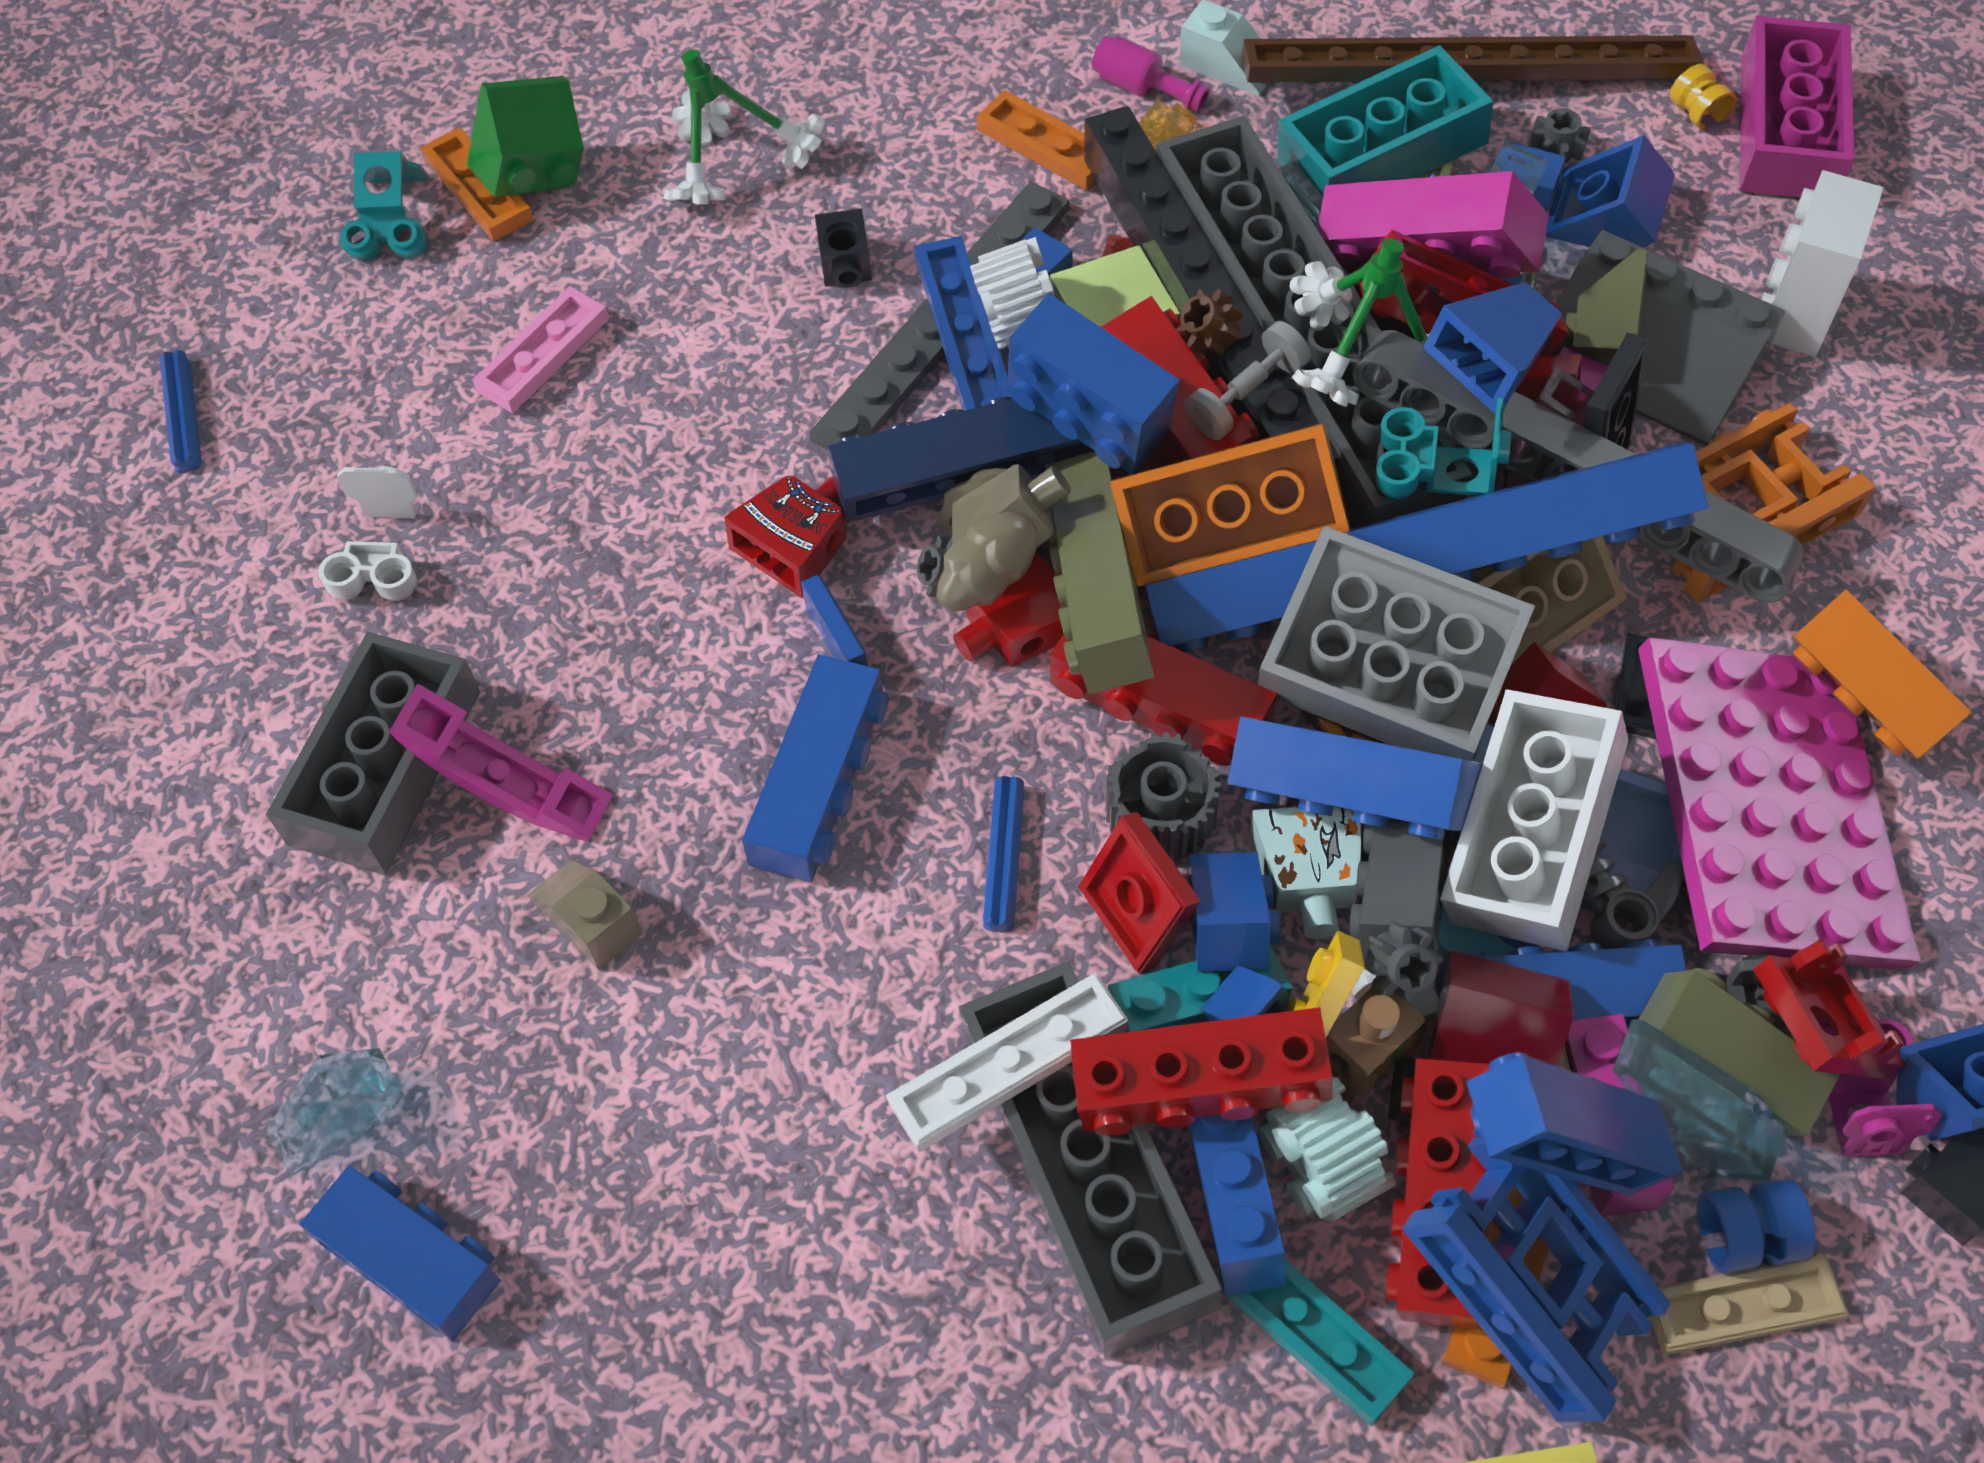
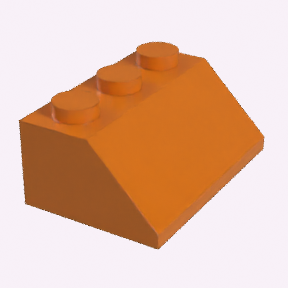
[1791,590,1972,759]

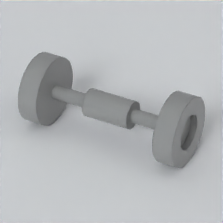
[1184,321,1311,441]

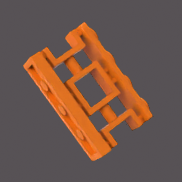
[1672,403,1876,603]

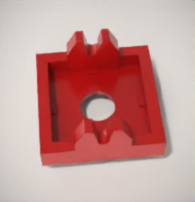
[1753,940,1906,1079]

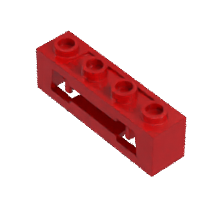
[1359,229,1569,358]

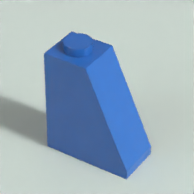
[1423,282,1562,414]

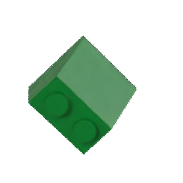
[467,76,584,197]

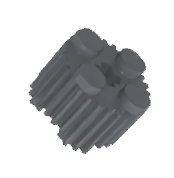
[1106,732,1221,861]

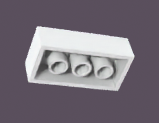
[1440,690,1629,952]

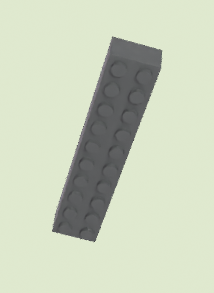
[1156,116,1472,527]

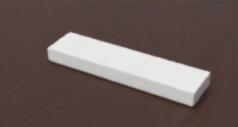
[886,972,1129,1153]

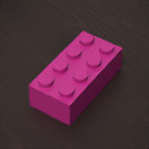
[1740,16,1854,198]
[1317,171,1549,278]

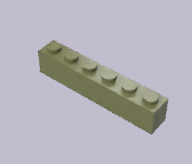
[1045,451,1155,695]

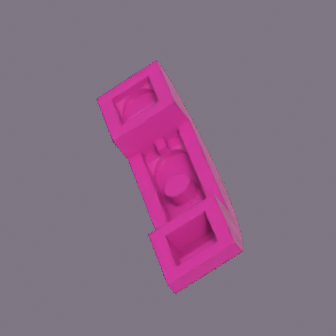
[389,684,613,842]

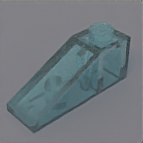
[1613,1020,1786,1181]

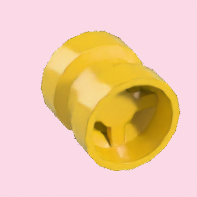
[1669,64,1737,130]

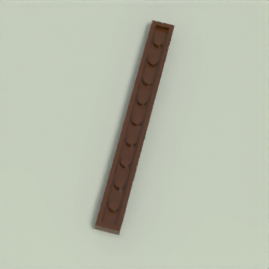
[1242,35,1704,84]

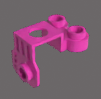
[1818,1018,1943,1156]

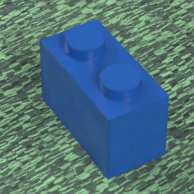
[1188,852,1280,971]

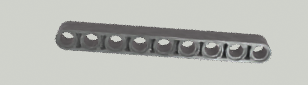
[1352,330,1804,603]

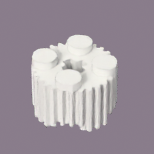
[970,237,1056,350]

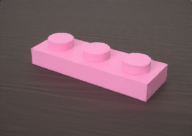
[472,286,609,414]

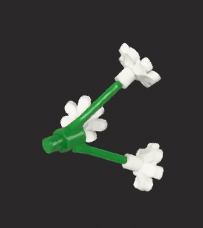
[664,49,825,205]
[1290,238,1429,407]

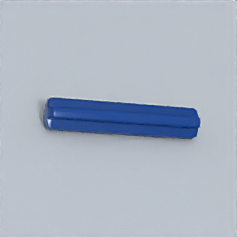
[160,349,202,473]
[983,776,1025,932]

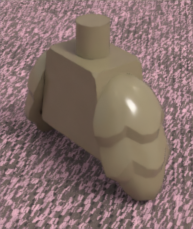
[936,465,1071,612]

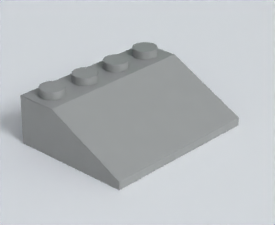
[1258,526,1535,761]

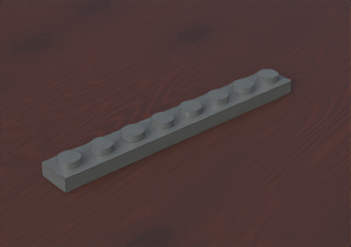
[809,181,1070,450]

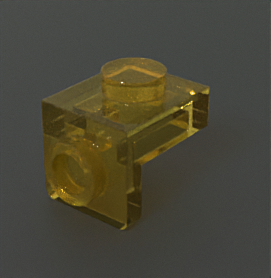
[1139,98,1198,150]

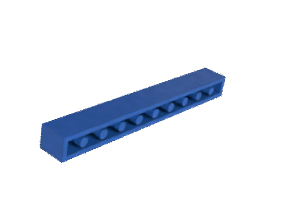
[1145,442,1709,652]

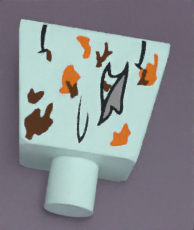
[1249,806,1361,939]

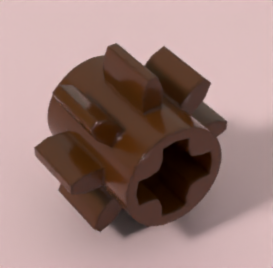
[1177,289,1244,355]

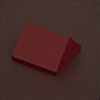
[1428,950,1574,1065]

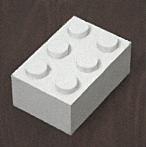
[1761,170,1884,357]

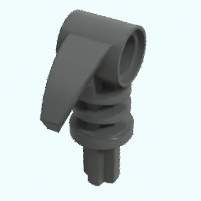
[1580,836,1683,949]

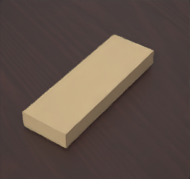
[1650,1254,1850,1356]

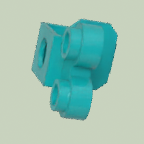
[340,151,429,260]
[1376,397,1511,500]

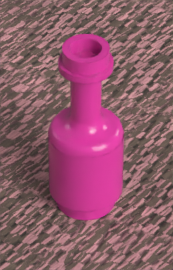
[1091,35,1210,113]

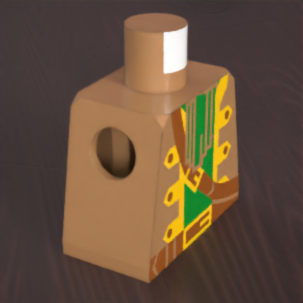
[1326,987,1427,1109]

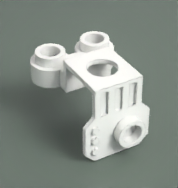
[319,466,417,601]

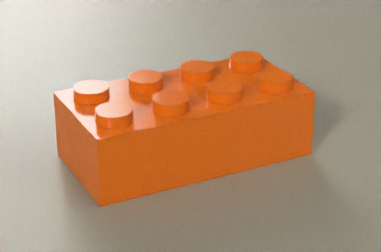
[1110,423,1351,587]

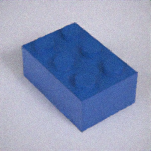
[1007,293,1180,475]

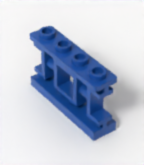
[1402,1128,1671,1422]

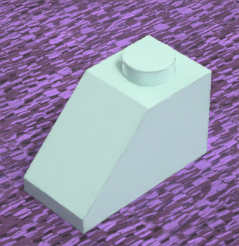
[1179,0,1268,96]

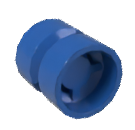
[1696,1178,1816,1274]

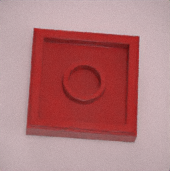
[1078,812,1201,975]

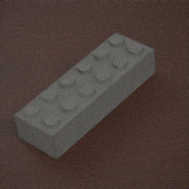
[958,961,1222,1359]

